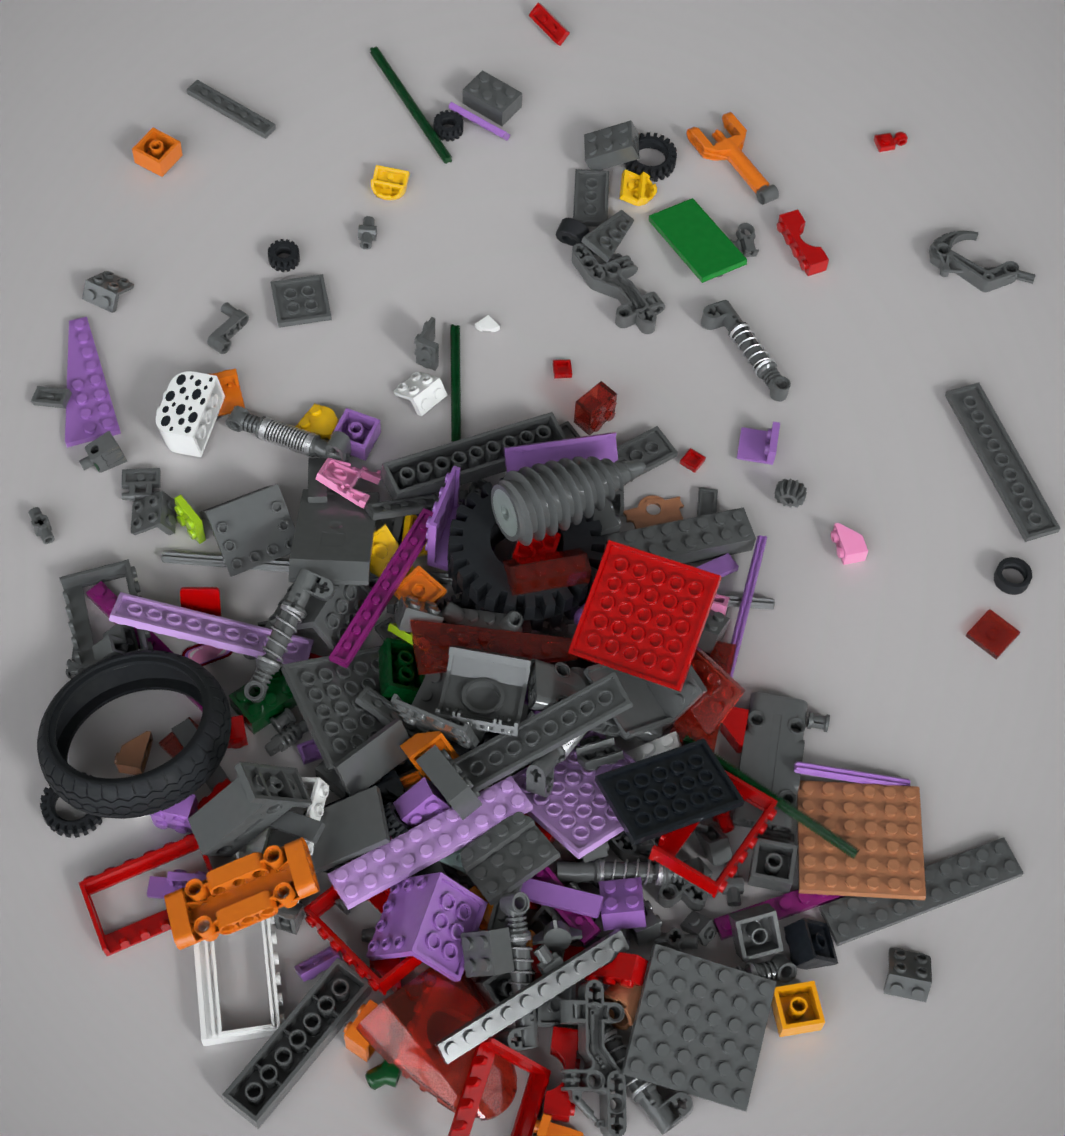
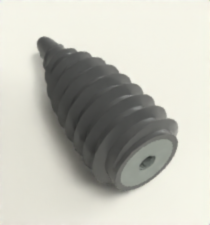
[491,456,646,546]

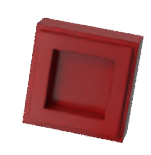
[552,359,572,379]
[680,448,706,473]

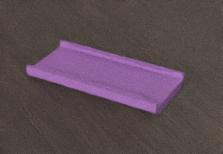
[504,432,618,473]

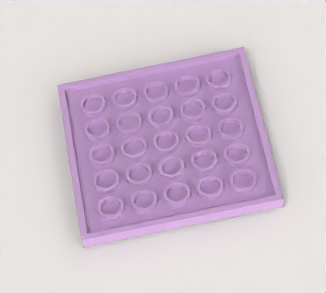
[512,730,636,859]

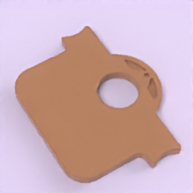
[623,495,684,529]

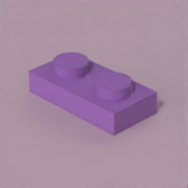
[294,946,342,982]

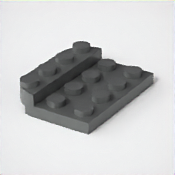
[460,812,561,906]

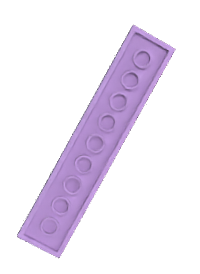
[109,592,314,664]
[327,776,533,910]

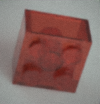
[574,381,617,436]

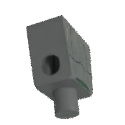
[79,431,127,473]

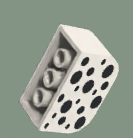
[156,371,225,457]

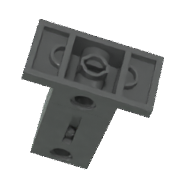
[188,762,312,857]

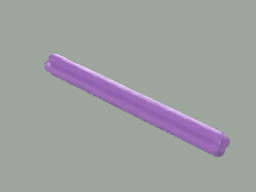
[794,761,910,786]

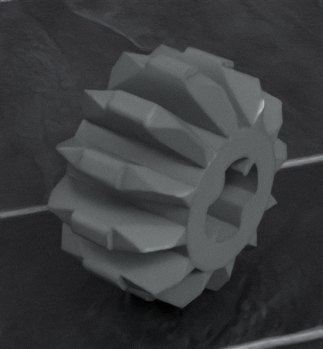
[774,478,807,508]

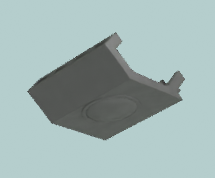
[435,645,532,737]

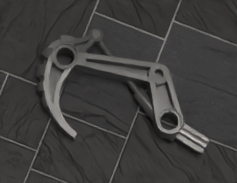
[929,231,1035,292]

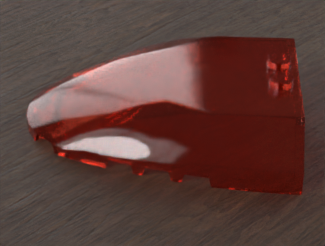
[356,967,517,1121]

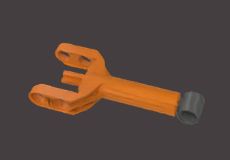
[686,112,779,205]

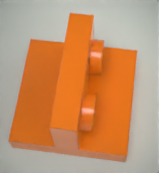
[394,565,447,603]

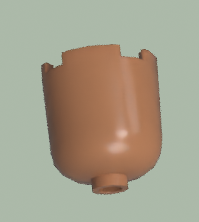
[604,981,644,1030]

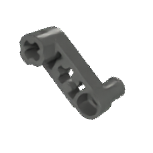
[207,302,249,354]

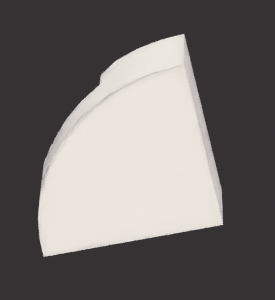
[475,315,500,332]

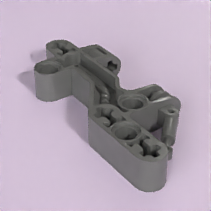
[571,243,665,334]
[607,831,713,911]
[560,979,627,1136]

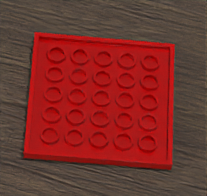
[568,540,722,692]

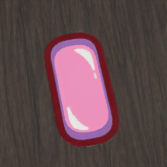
[182,644,233,666]

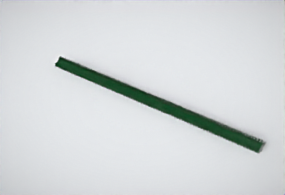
[370,46,452,164]
[450,324,461,442]
[682,733,860,859]

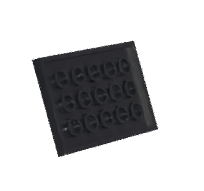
[595,738,744,846]

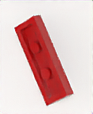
[529,2,570,46]

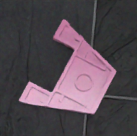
[316,458,382,509]

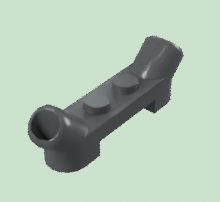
[441,602,523,640]

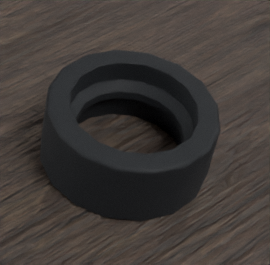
[994,557,1032,595]

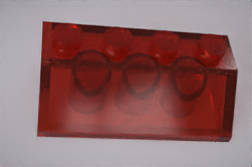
[503,548,592,596]

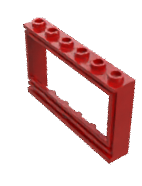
[649,770,778,898]
[79,833,213,956]
[303,885,422,996]
[448,1038,551,1136]

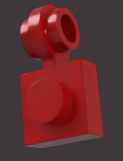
[874,132,908,152]

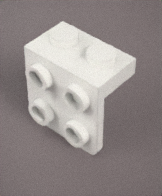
[393,372,448,416]

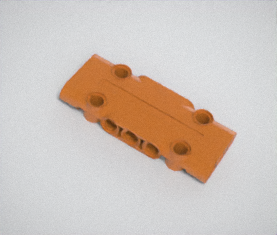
[164,837,320,950]

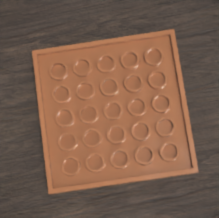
[797,780,926,900]

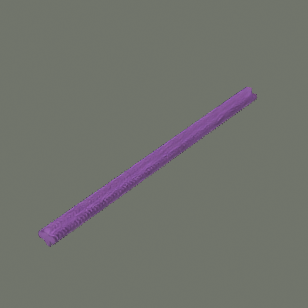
[714,535,767,710]

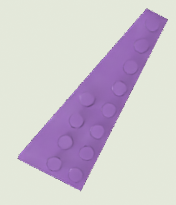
[65,317,121,448]

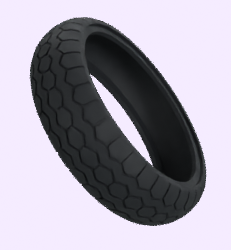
[37,650,231,819]

